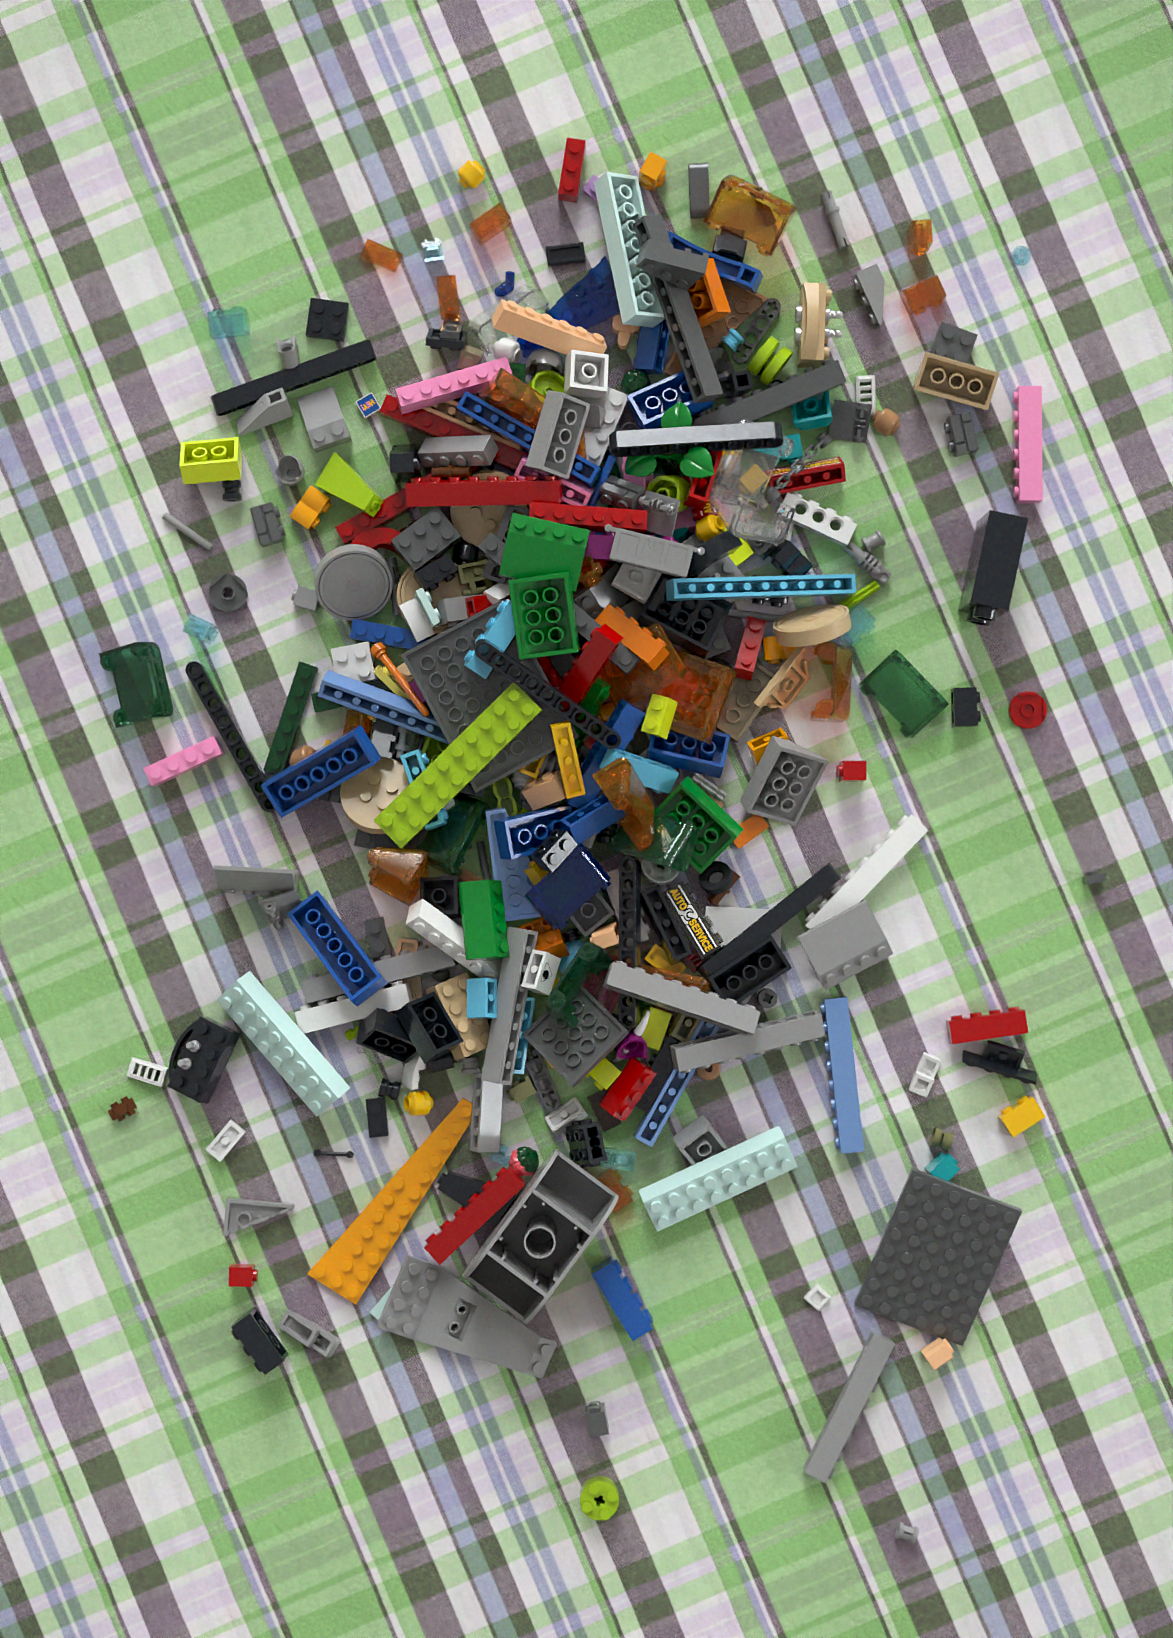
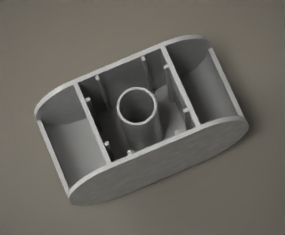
[462,1149,619,1324]

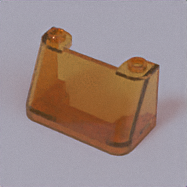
[703,175,797,256]
[810,641,852,723]
[592,758,655,852]
[367,847,429,906]

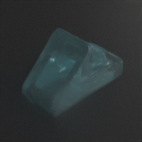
[602,1147,636,1171]

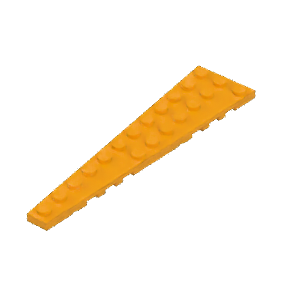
[307,1098,472,1305]

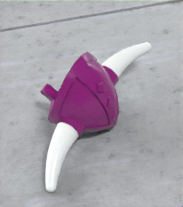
[610,1010,650,1064]

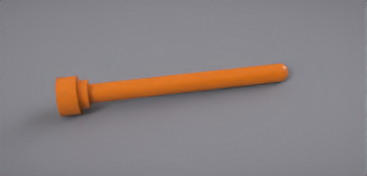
[370,642,429,716]

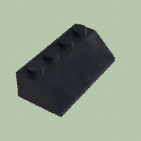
[707,935,792,1004]

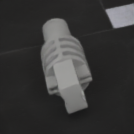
[843,541,891,583]

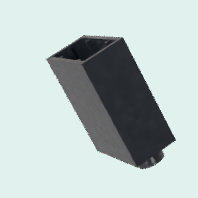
[958,510,1028,626]

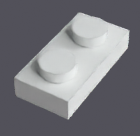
[205,1119,246,1162]

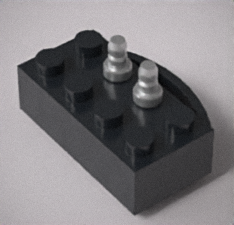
[167,1016,241,1104]

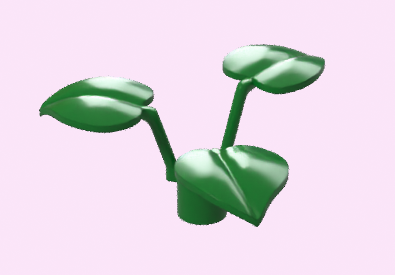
[625,402,715,478]

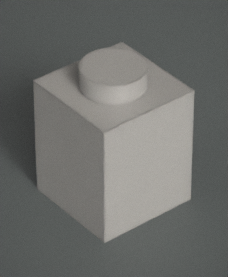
[291,586,320,613]

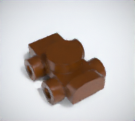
[108,1096,138,1122]

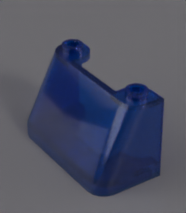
[523,843,611,931]

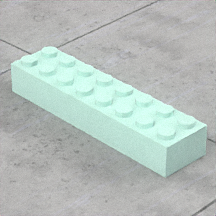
[594,172,665,327]
[217,971,350,1117]
[639,1126,798,1232]

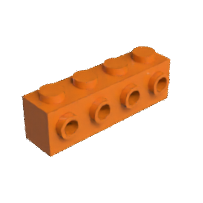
[595,604,669,671]

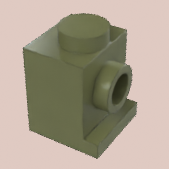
[506,1074,537,1104]

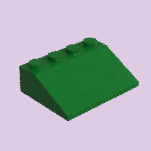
[499,513,590,593]
[508,571,580,660]
[645,776,744,874]

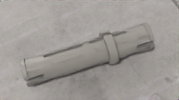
[820,190,851,249]

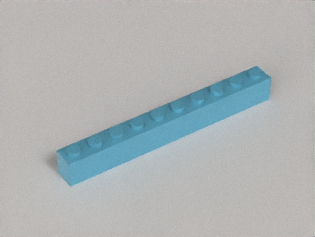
[666,574,856,601]

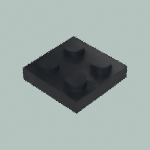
[305,298,349,342]
[426,328,468,351]

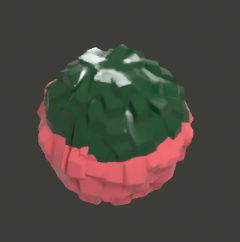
[508,1146,539,1177]

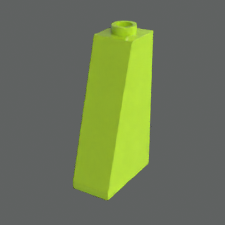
[315,452,383,517]

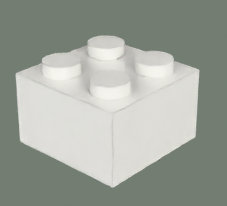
[564,350,609,399]
[331,641,378,683]

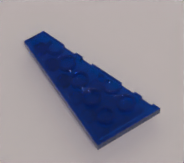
[517,256,621,358]

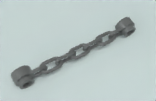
[763,431,833,504]

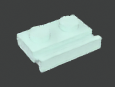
[414,588,441,629]

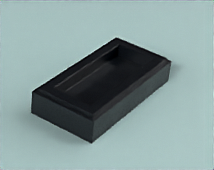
[546,242,586,267]

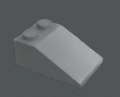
[297,386,352,453]
[672,1115,729,1165]

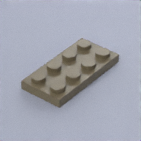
[706,662,775,742]

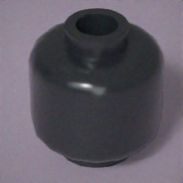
[452,540,479,565]

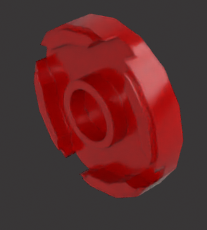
[1008,691,1047,729]

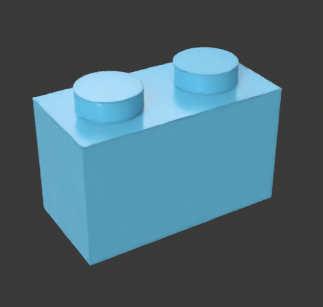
[466,978,497,1019]

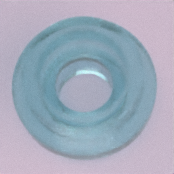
[1012,246,1031,266]

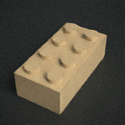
[426,972,490,1061]

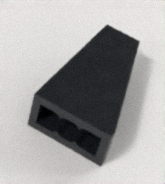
[437,1171,517,1227]

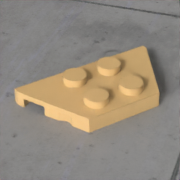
[754,646,809,709]

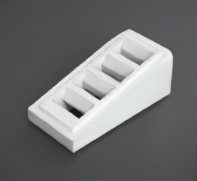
[854,375,876,416]
[127,1057,169,1087]

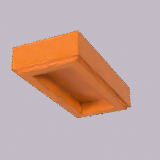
[733,814,769,849]

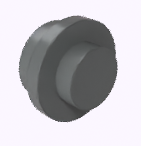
[431,969,450,982]

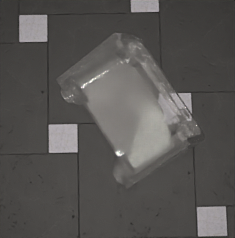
[469,284,549,356]
[712,418,794,512]
[709,484,796,544]

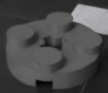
[209,574,248,613]

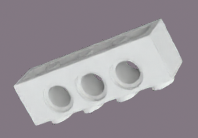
[776,492,857,548]

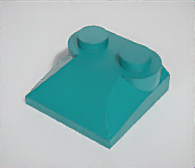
[792,390,833,430]

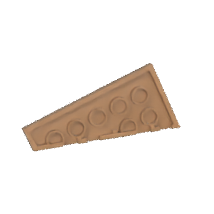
[663,279,768,376]

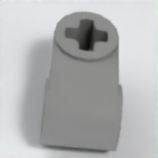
[276,335,299,369]

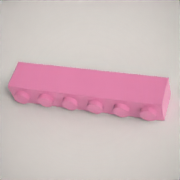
[395,356,512,414]
[1012,386,1043,504]

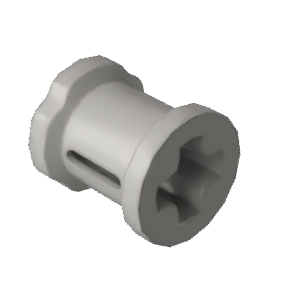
[861,530,886,553]
[895,1521,919,1545]

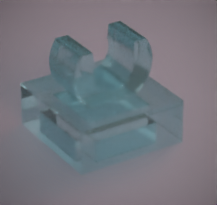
[422,238,444,262]
[489,1144,510,1166]

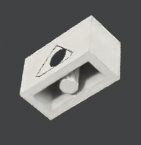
[521,949,561,996]

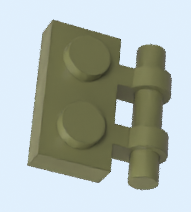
[456,559,498,597]

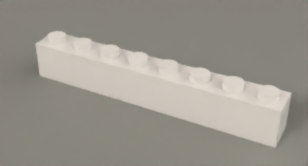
[804,814,928,930]

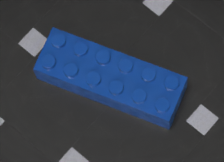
[260,725,381,818]
[287,890,388,1007]

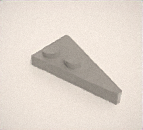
[223,1198,295,1236]

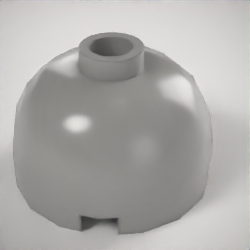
[525,347,564,379]

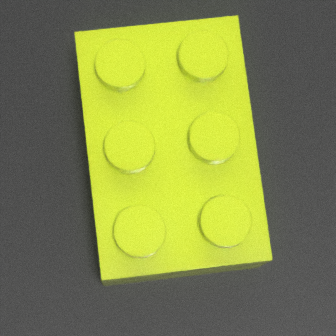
[179,437,242,484]

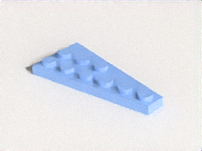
[485,807,556,921]

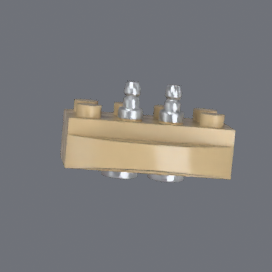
[794,282,843,368]

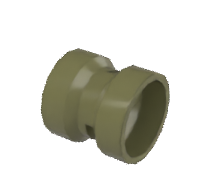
[929,1127,954,1152]

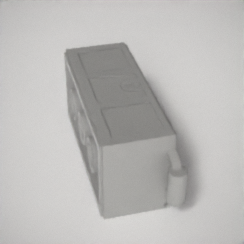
[604,524,705,578]

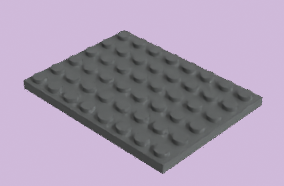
[401,599,579,793]
[854,1168,1022,1346]

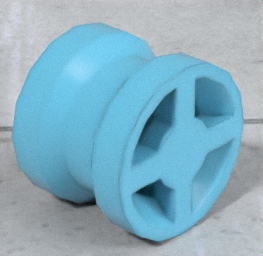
[721,328,745,352]

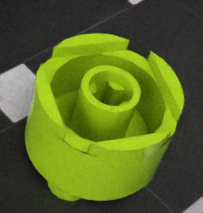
[646,475,690,513]
[580,1475,619,1520]

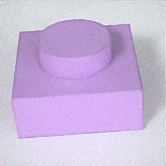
[582,174,599,202]

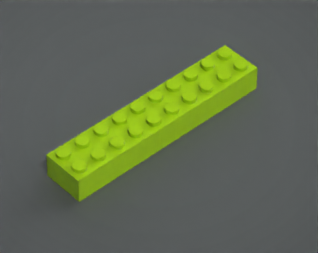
[373,682,542,848]

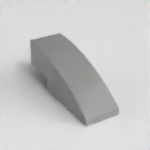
[278,1309,341,1357]

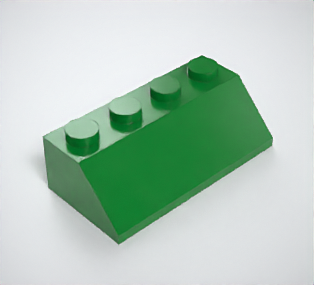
[458,880,509,961]

